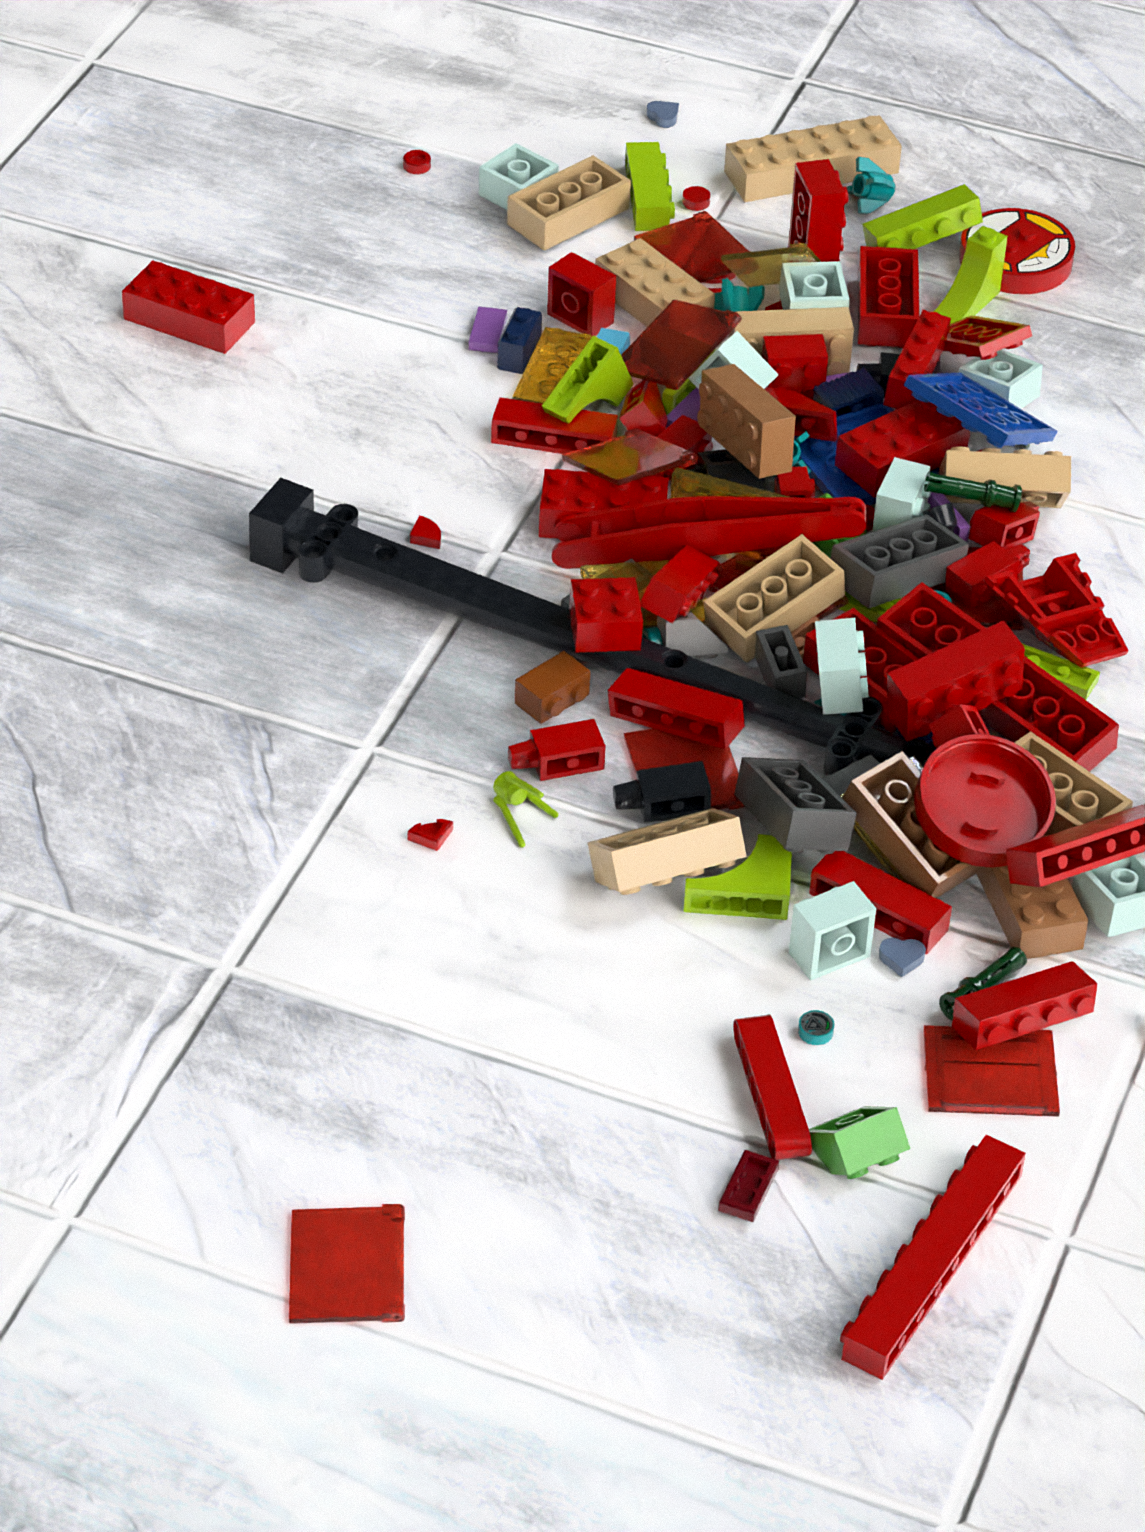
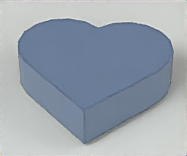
[646,101,679,128]
[879,938,926,977]

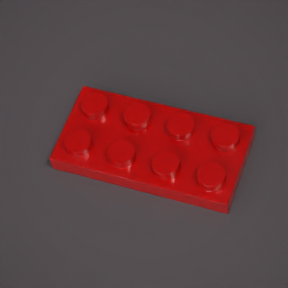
[943,315,1033,360]

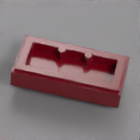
[718,1150,780,1222]

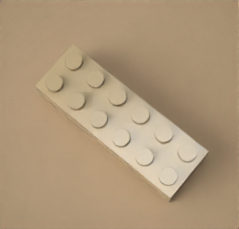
[724,115,902,202]

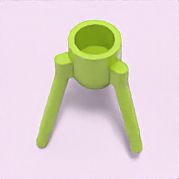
[493,771,558,848]

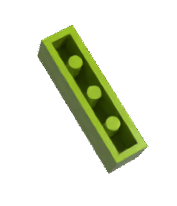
[625,142,675,231]
[862,184,983,249]

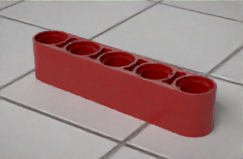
[733,1014,812,1160]

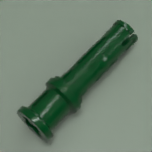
[924,472,1022,513]
[939,947,1027,1021]

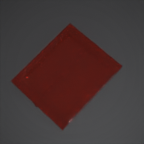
[923,1025,1060,1117]

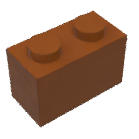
[515,651,590,724]

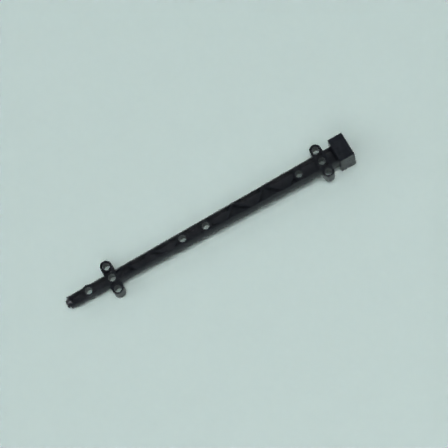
[249,477,935,776]

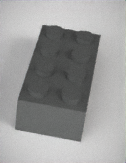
[830,514,969,608]
[734,757,856,854]

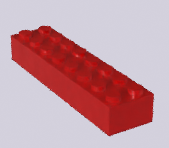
[877,582,1119,772]

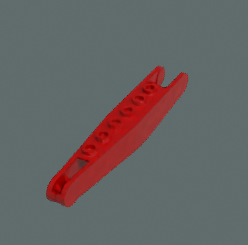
[551,496,866,569]

